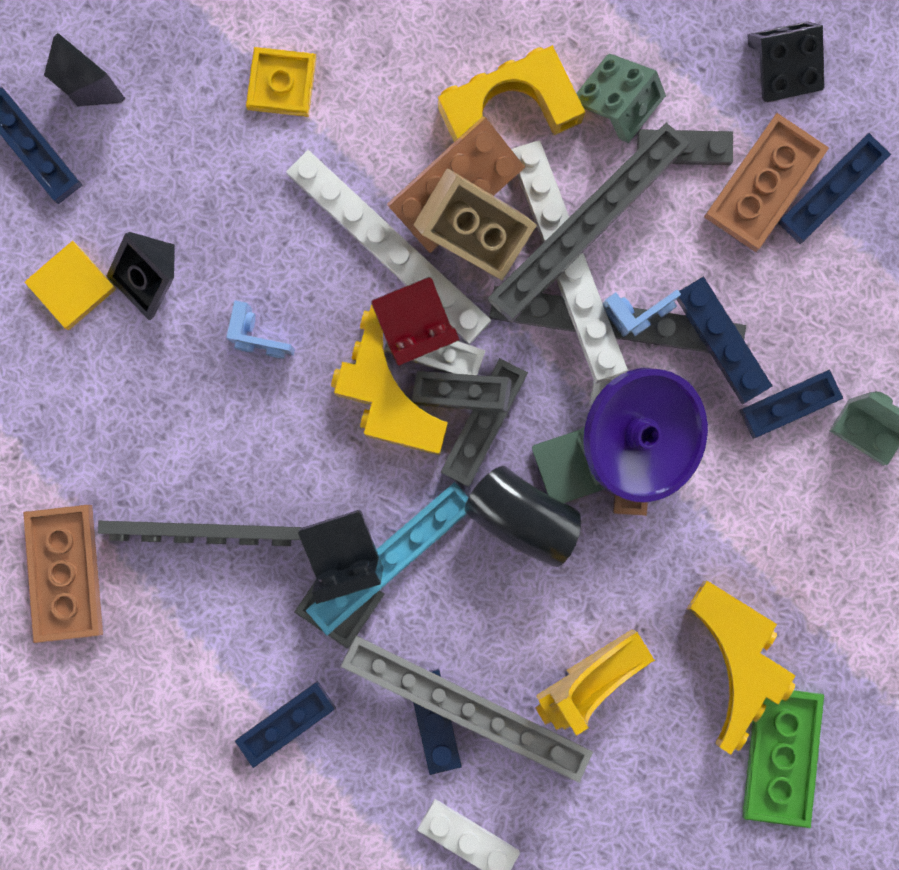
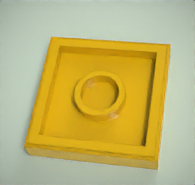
[246,47,317,117]
[24,240,116,330]

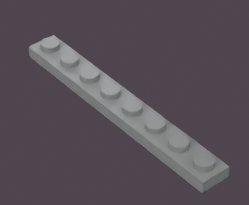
[340,635,593,783]

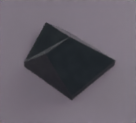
[44,33,125,107]
[106,232,175,320]

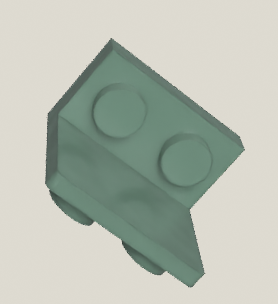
[576,54,666,143]
[829,391,899,466]
[532,426,605,503]

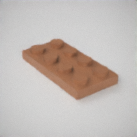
[704,113,829,252]
[387,116,525,253]
[23,505,103,643]

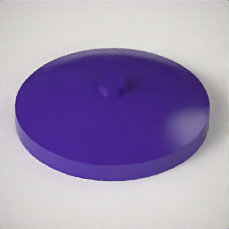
[583,368,708,502]

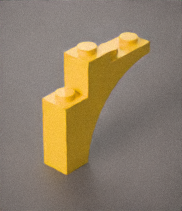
[331,304,448,456]
[686,580,796,755]
[535,629,655,736]

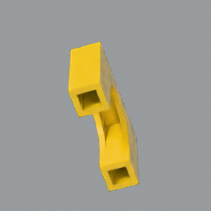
[438,45,585,142]

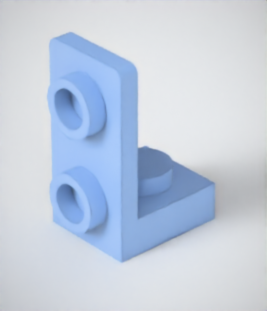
[603,289,681,337]
[226,300,295,359]

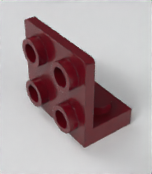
[371,277,460,366]

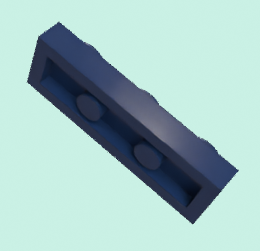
[739,369,844,439]
[413,668,462,775]
[235,681,336,768]

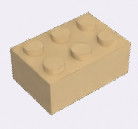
[414,168,537,281]

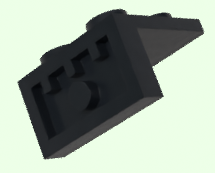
[747,21,825,102]
[298,510,383,604]

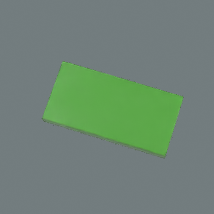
[742,690,824,828]

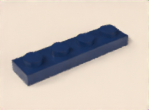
[0,87,83,204]
[778,133,892,244]
[677,276,773,404]

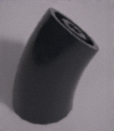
[465,466,581,567]

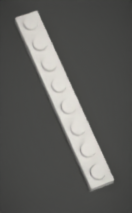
[511,140,628,384]
[286,150,491,344]

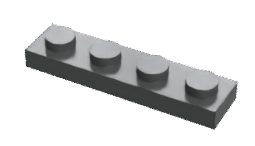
[440,358,528,487]

